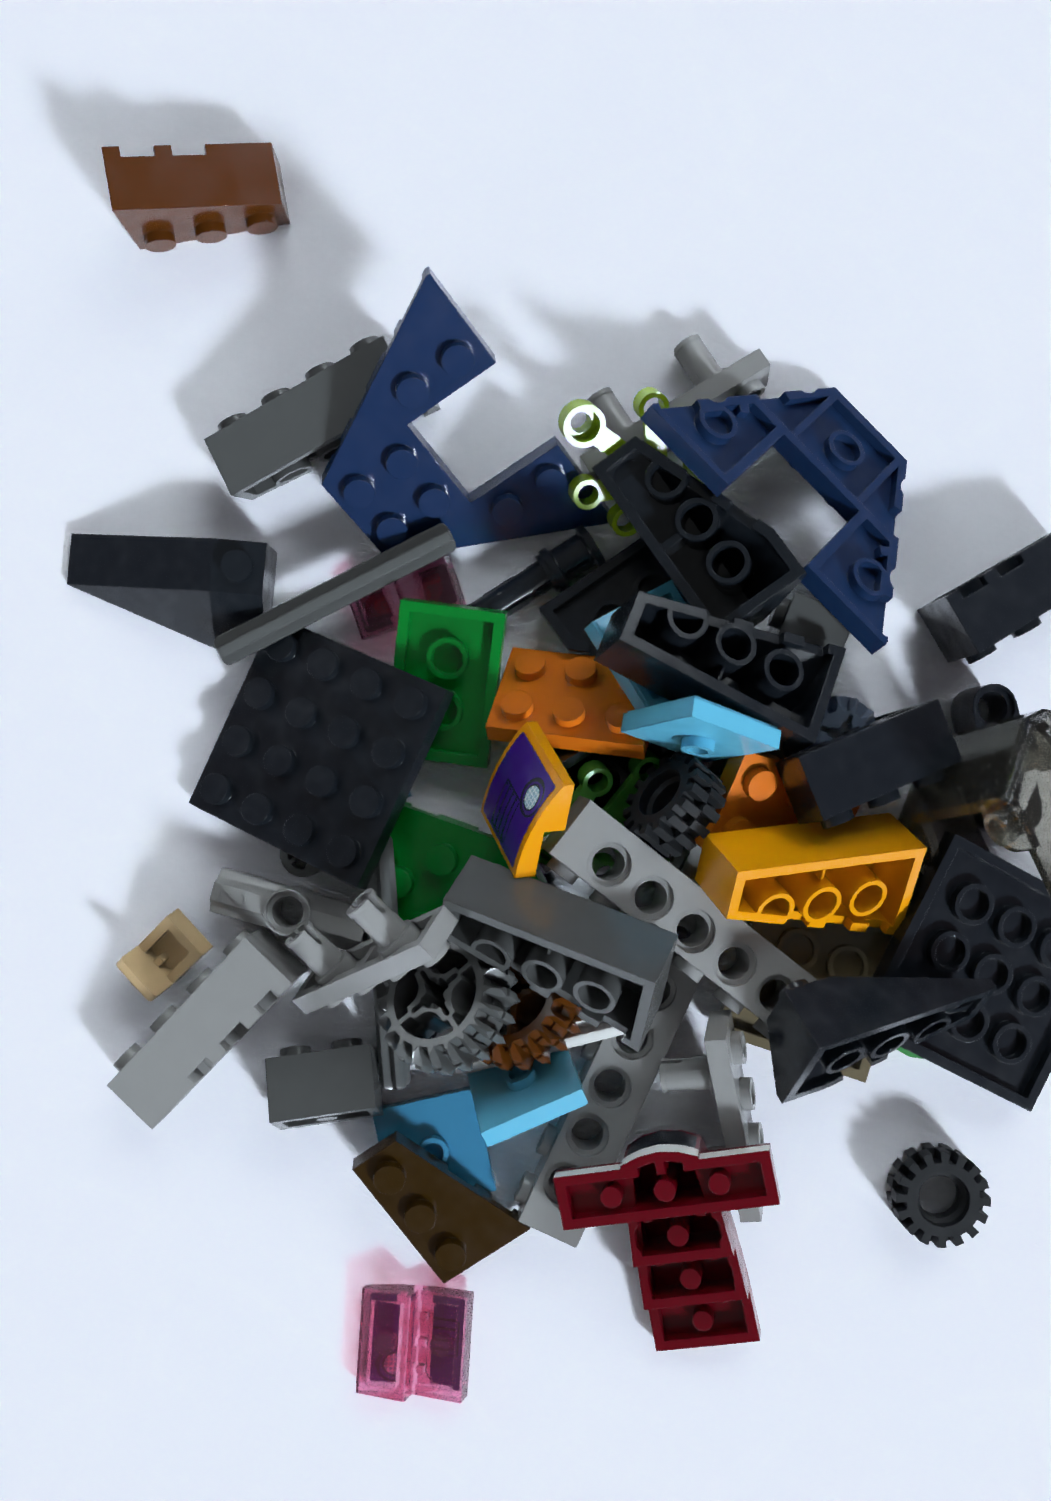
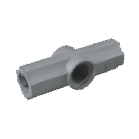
[209,867,368,950]

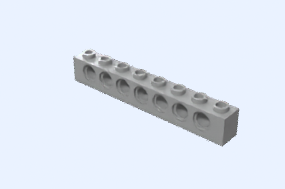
[513,844,702,1248]

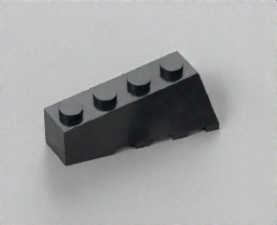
[594,591,847,760]

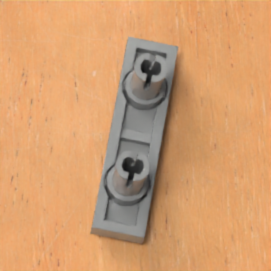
[579,334,771,486]
[284,888,459,1015]
[659,1010,764,1223]

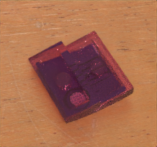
[355,1284,474,1404]

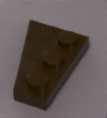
[352,1131,530,1284]

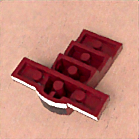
[553,1130,781,1352]

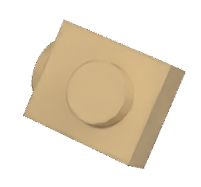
[116,908,213,1001]

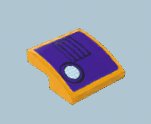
[481,721,575,878]

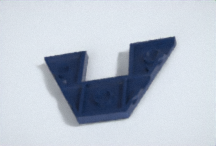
[322,266,609,553]
[640,387,907,655]

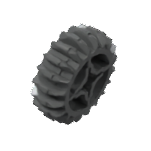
[376,940,521,1076]

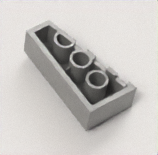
[106,927,308,1130]

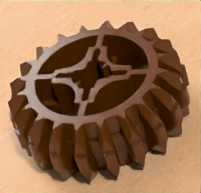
[459,965,581,1071]

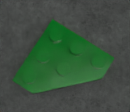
[390,802,547,921]

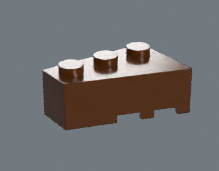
[101,142,290,252]

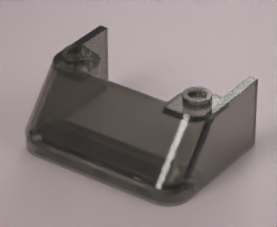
[898,709,1051,898]

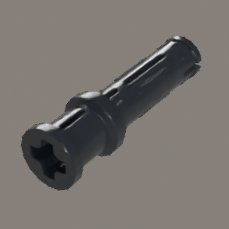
[466,524,606,618]

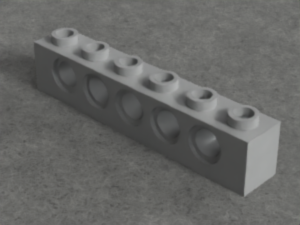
[541,795,817,1039]

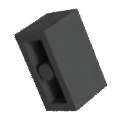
[265,1038,383,1130]

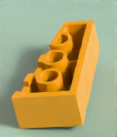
[695,813,927,935]

